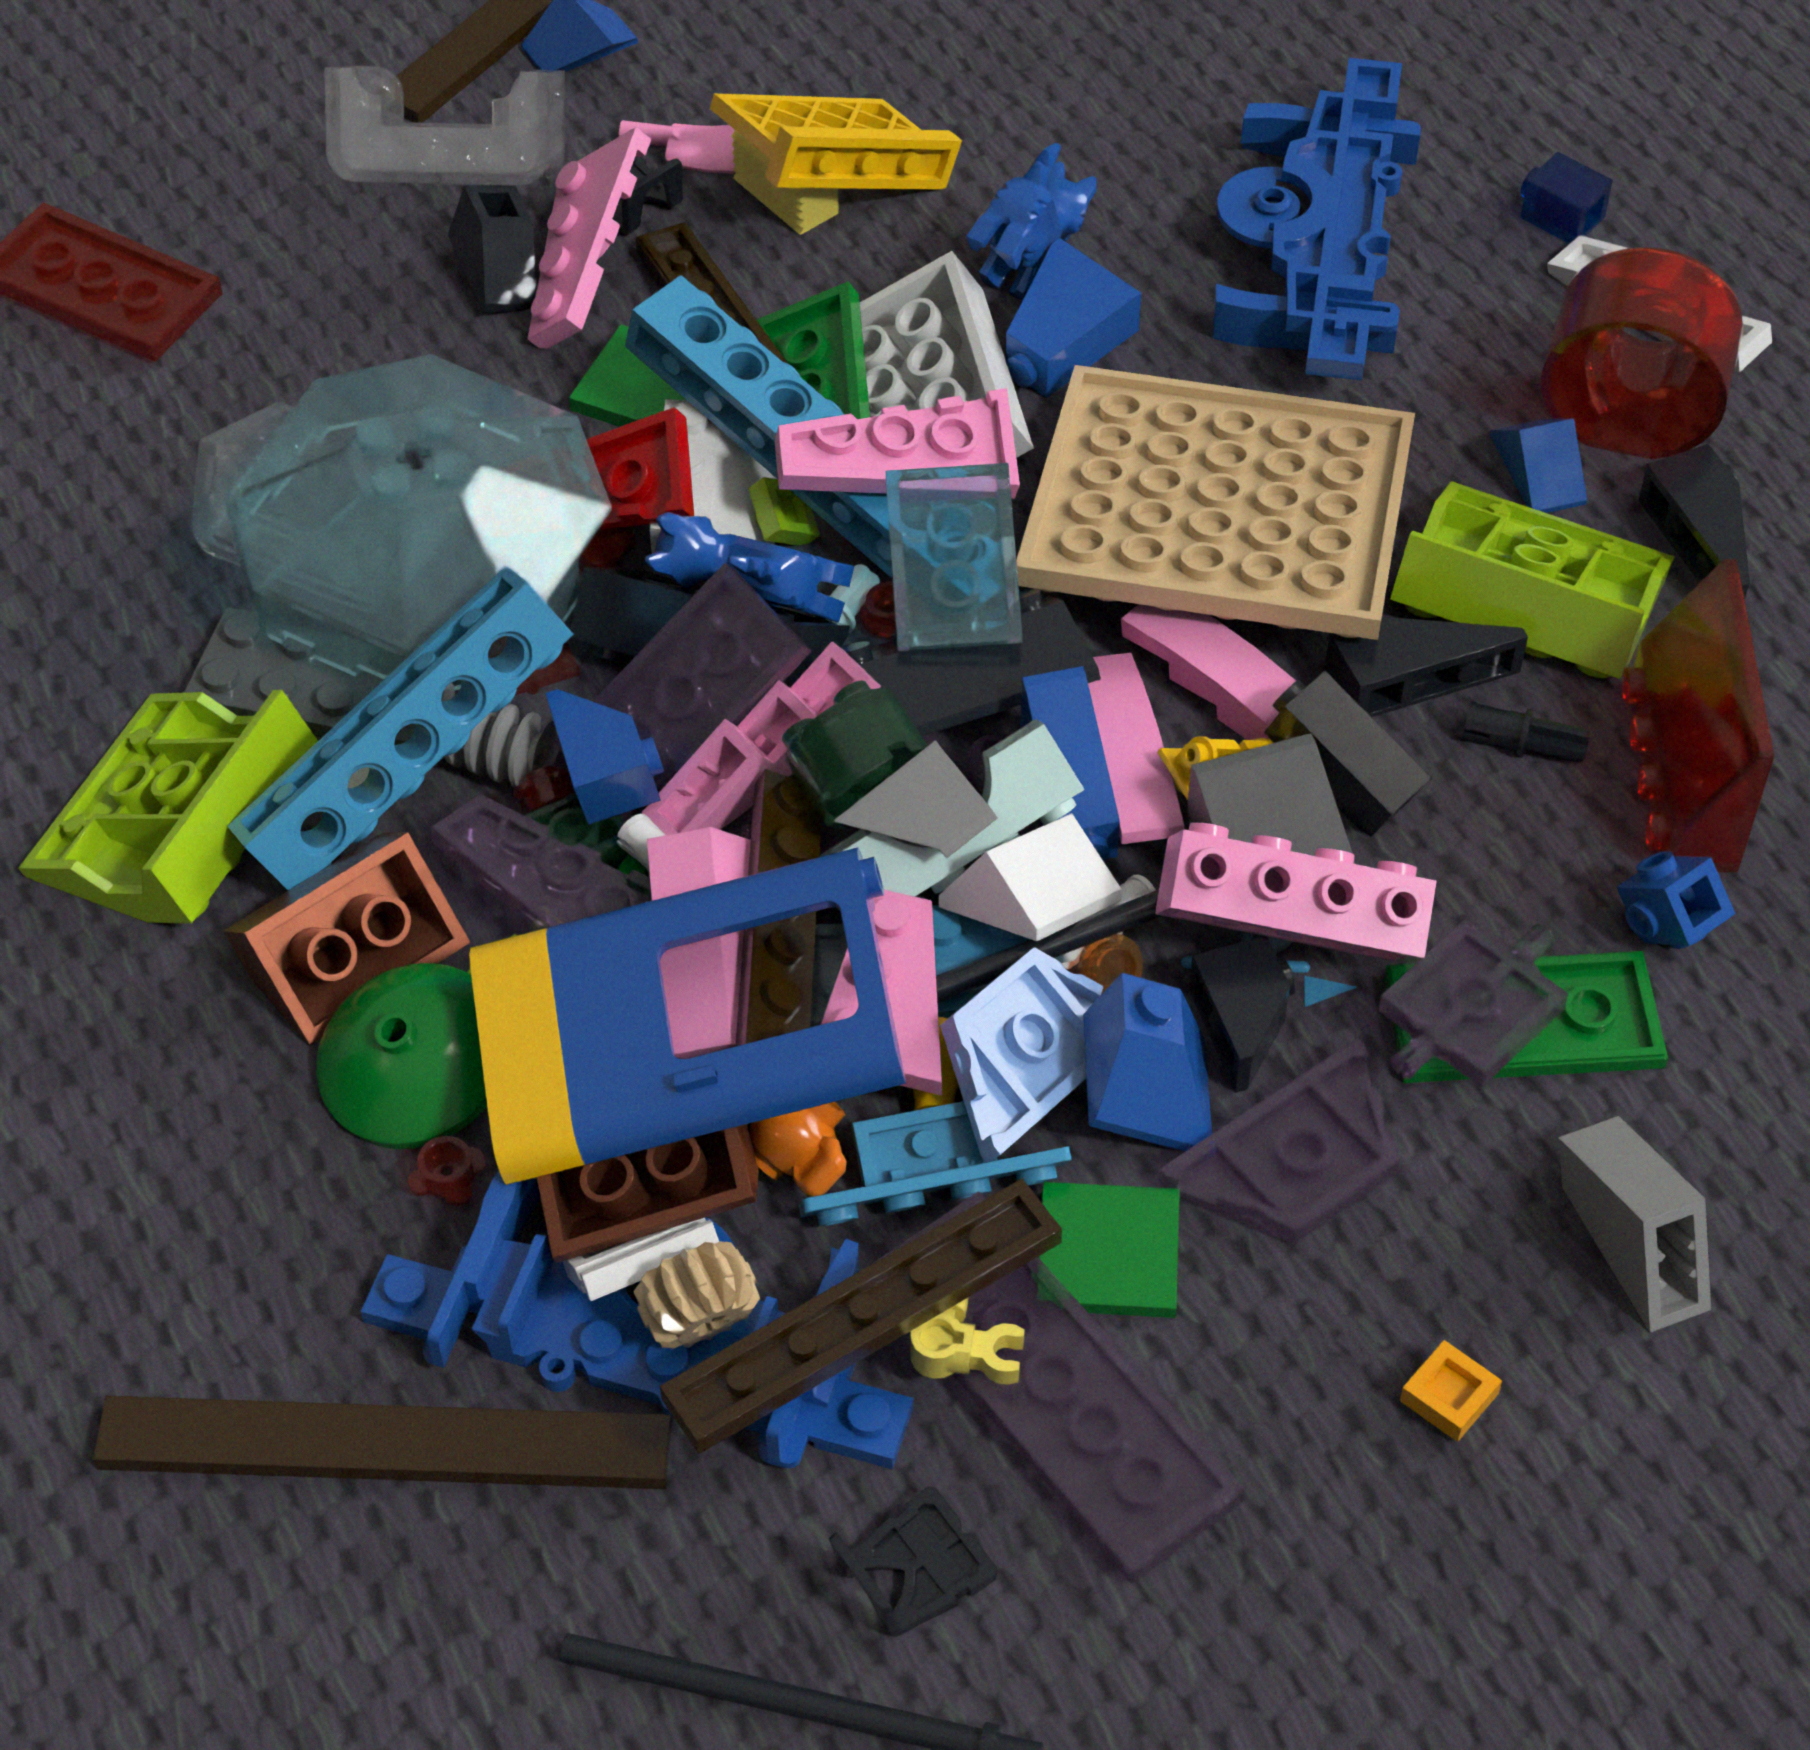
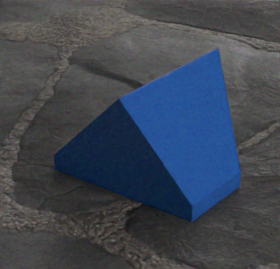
[521,0,638,79]

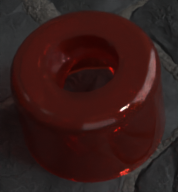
[1541,247,1743,459]

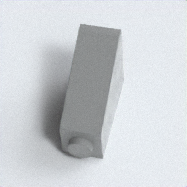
[1558,1116,1711,1333]

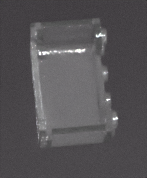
[325,66,565,186]

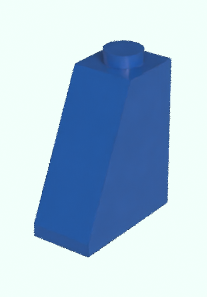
[1006,238,1141,398]
[1020,666,1120,861]

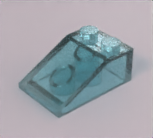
[885,463,1023,651]

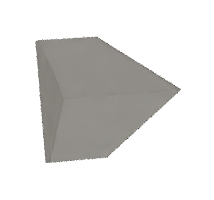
[834,741,998,859]

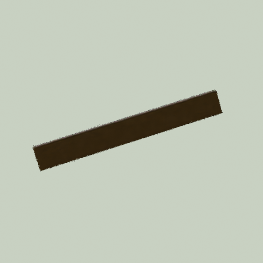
[93,1395,672,1490]

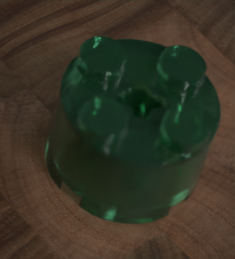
[781,680,928,829]

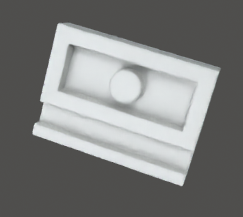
[562,1218,719,1301]

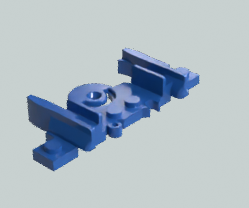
[1212,58,1421,381]
[361,1170,914,1470]

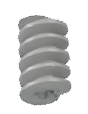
[441,682,561,792]

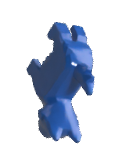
[966,143,1097,300]
[645,512,854,623]

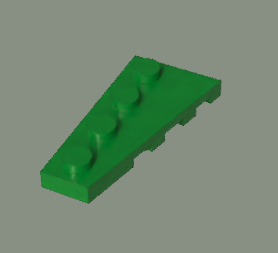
[756,281,870,419]

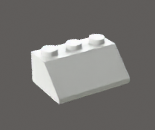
[649,399,777,574]

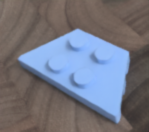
[940,947,1104,1163]

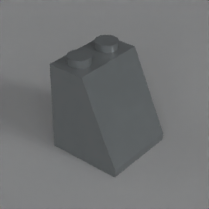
[1185,733,1356,954]

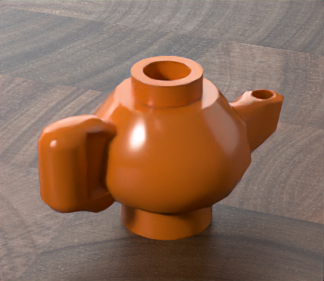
[750,1102,847,1197]

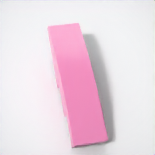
[1121,604,1296,740]
[642,641,881,835]
[1088,652,1185,844]

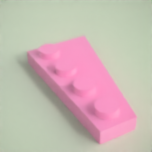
[527,127,651,348]
[775,388,1020,499]

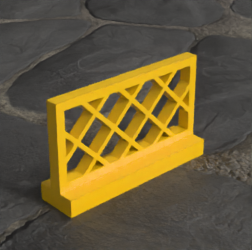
[709,93,962,189]

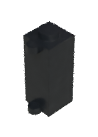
[1264,671,1433,837]

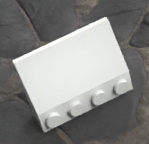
[860,251,1034,458]

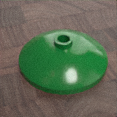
[316,963,487,1149]

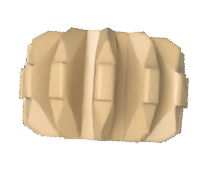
[634,1241,760,1349]

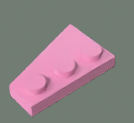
[821,890,942,1095]

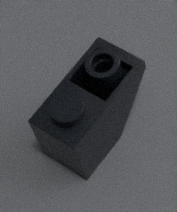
[448,185,536,312]

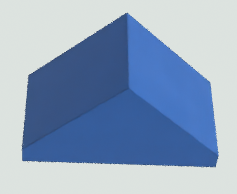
[1490,418,1587,513]

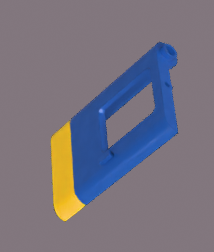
[469,847,906,1185]

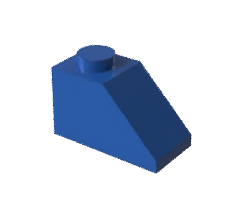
[545,689,665,825]

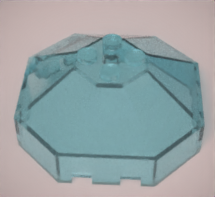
[225,354,612,690]

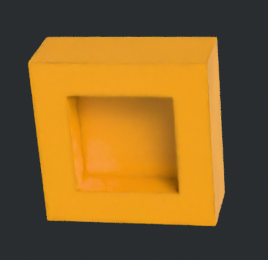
[1400,1340,1502,1442]

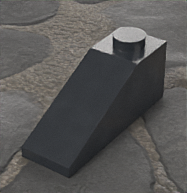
[1638,444,1750,622]
[1324,617,1528,717]

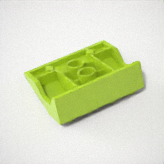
[1390,481,1675,679]
[18,690,318,924]

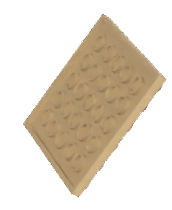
[1013,365,1415,640]

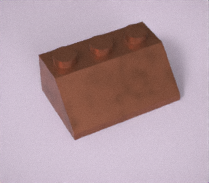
[223,832,471,1045]
[537,1124,759,1263]

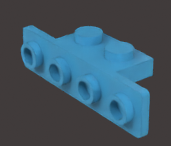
[798,1101,1072,1227]

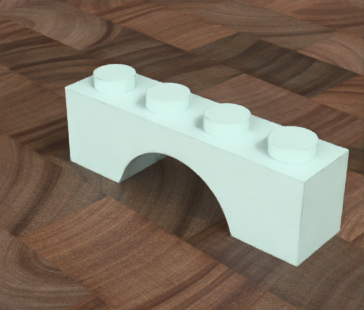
[820,719,1085,897]

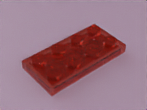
[0,202,223,362]

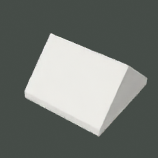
[939,814,1121,941]

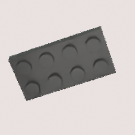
[184,607,421,745]

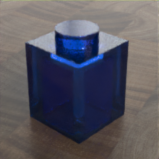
[1520,152,1613,244]

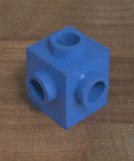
[1616,851,1736,949]

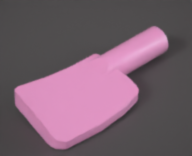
[619,120,736,174]

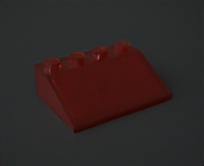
[1623,559,1774,872]

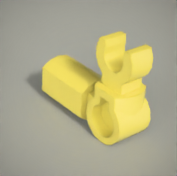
[910,1297,1025,1385]

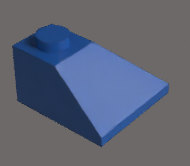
[1083,973,1213,1154]

